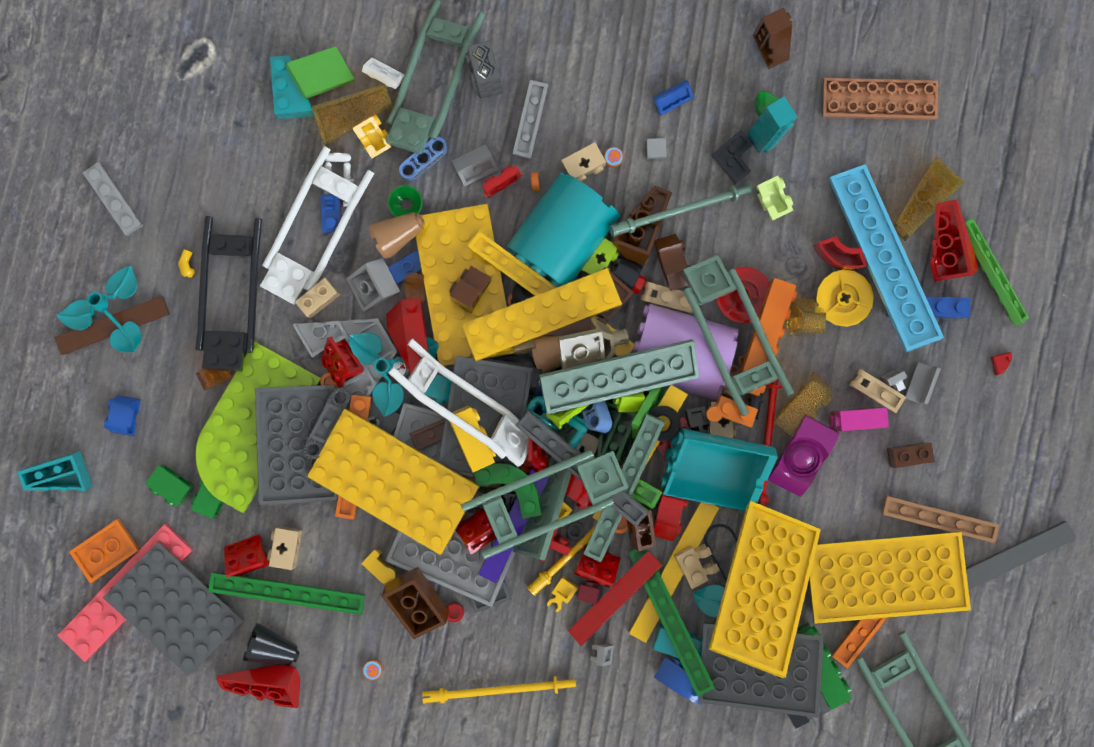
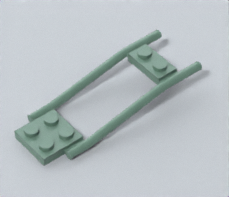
[385,0,485,155]
[682,255,795,416]
[461,450,629,560]
[855,631,971,747]

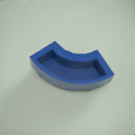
[654,657,702,705]

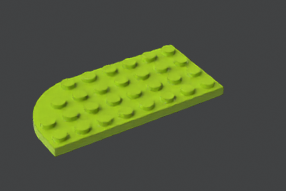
[196,341,321,513]

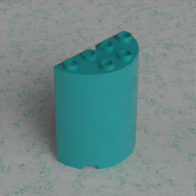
[506,172,621,287]
[660,428,778,511]

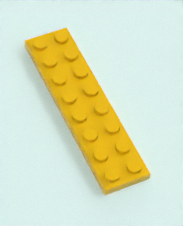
[462,268,622,362]

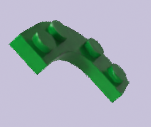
[474,463,543,519]

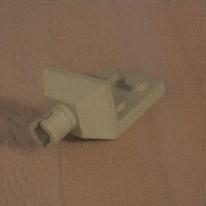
[558,318,629,369]

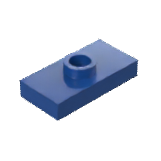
[653,80,694,116]
[388,249,422,285]

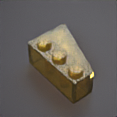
[787,297,826,336]
[774,372,832,437]

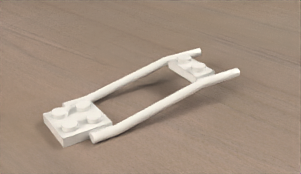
[260,146,374,305]
[388,339,528,467]

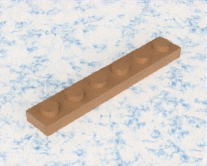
[881,495,1000,543]

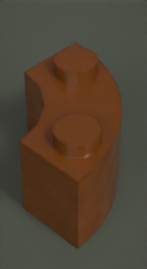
[654,234,691,291]

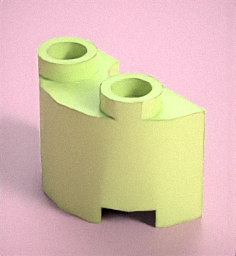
[756,176,793,220]

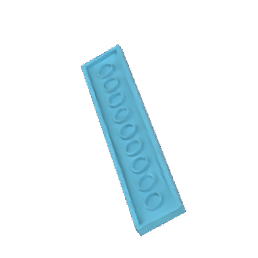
[829,164,944,353]

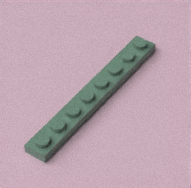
[584,413,665,562]

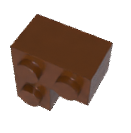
[449,266,491,313]

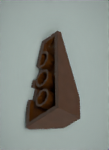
[612,186,672,265]

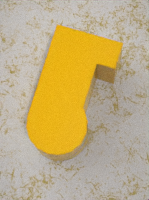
[361,548,397,584]

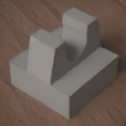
[881,368,908,392]
[590,644,614,666]

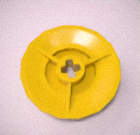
[816,269,874,327]

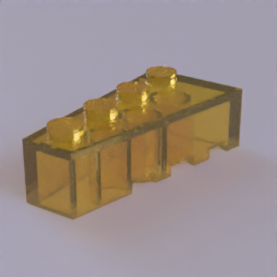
[312,84,393,146]
[893,156,965,241]

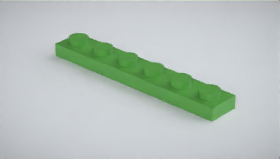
[965,218,1029,326]

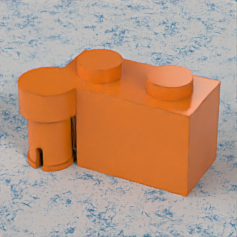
[705,396,758,428]

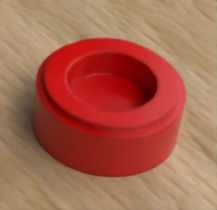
[632,275,646,295]
[447,602,464,622]

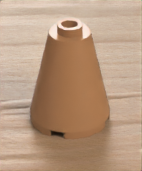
[369,212,425,259]
[532,335,561,373]

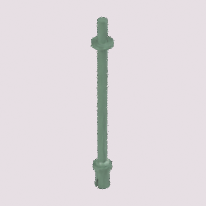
[609,185,753,237]

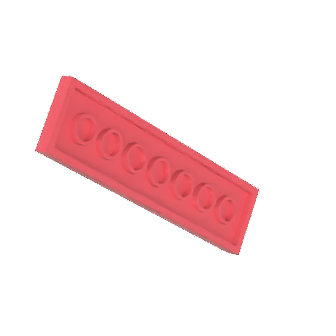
[57,523,194,662]

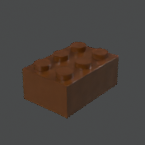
[382,567,449,639]

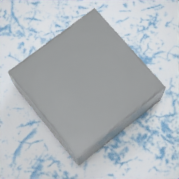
[646,138,667,159]

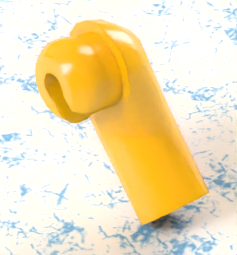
[178,249,195,278]

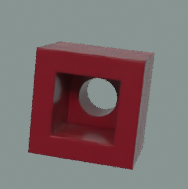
[576,580,599,604]

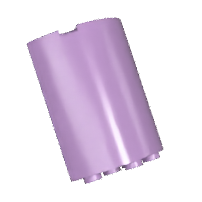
[631,303,738,401]

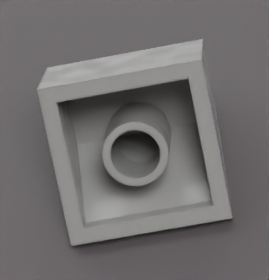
[346,258,400,312]

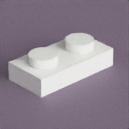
[362,58,404,89]

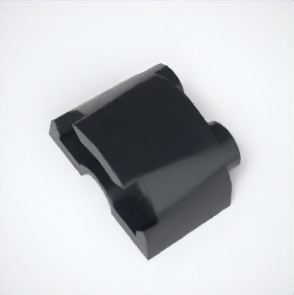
[614,256,644,290]

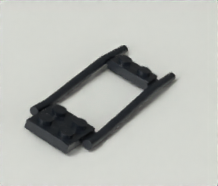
[195,216,262,371]

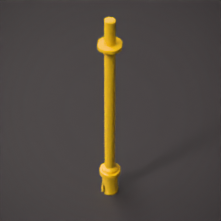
[527,498,635,596]
[422,676,576,704]

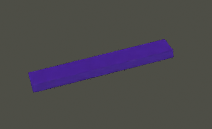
[478,469,549,583]

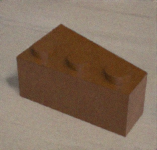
[753,8,792,69]

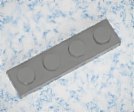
[513,80,548,159]
[83,162,143,236]

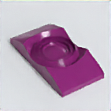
[768,415,840,497]

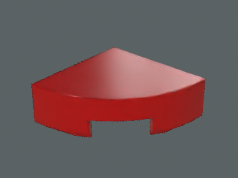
[991,352,1012,375]

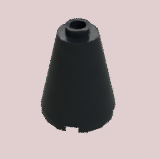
[243,623,300,665]

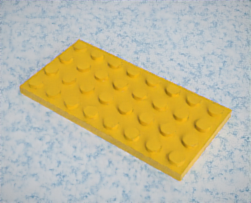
[416,204,515,367]
[307,409,480,555]
[709,501,821,678]
[809,532,971,624]

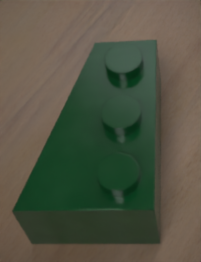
[597,401,637,465]

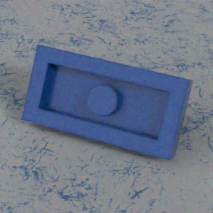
[320,194,342,233]

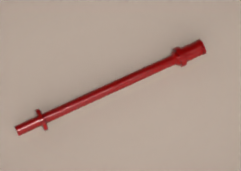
[757,379,783,507]

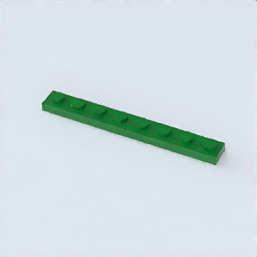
[628,549,715,697]
[208,572,366,615]

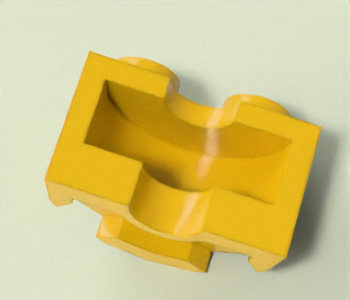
[352,114,391,158]

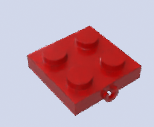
[482,165,523,198]

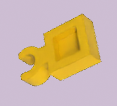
[547,576,579,612]

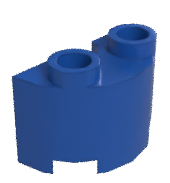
[104,395,141,437]

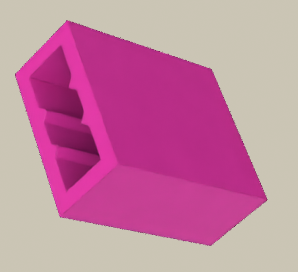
[829,408,889,431]

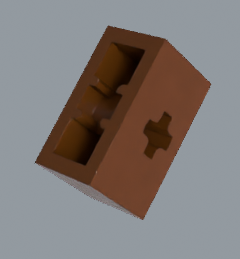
[887,442,935,468]
[627,504,656,551]

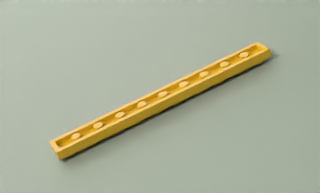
[468,231,635,356]

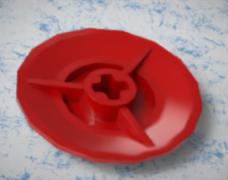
[716,266,770,324]

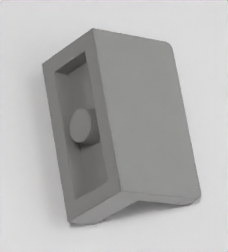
[452,145,498,187]
[904,362,941,405]

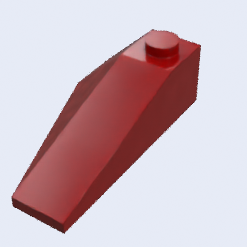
[930,199,978,282]
[386,297,429,375]
[216,665,301,708]

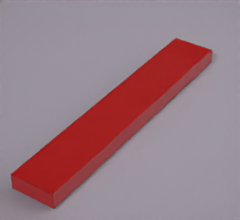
[568,551,663,646]

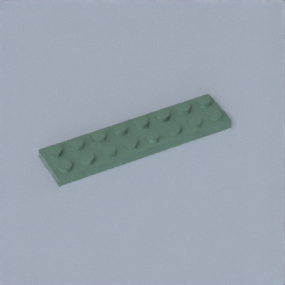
[539,339,699,414]
[513,411,585,561]

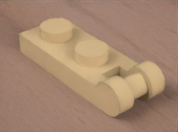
[640,282,692,314]
[849,369,906,413]

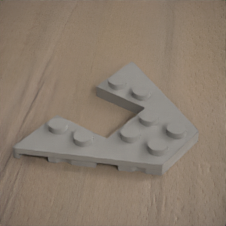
[293,318,398,410]

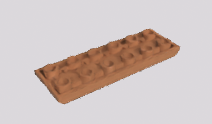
[823,78,938,120]

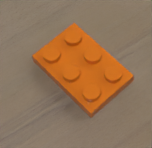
[69,519,140,584]

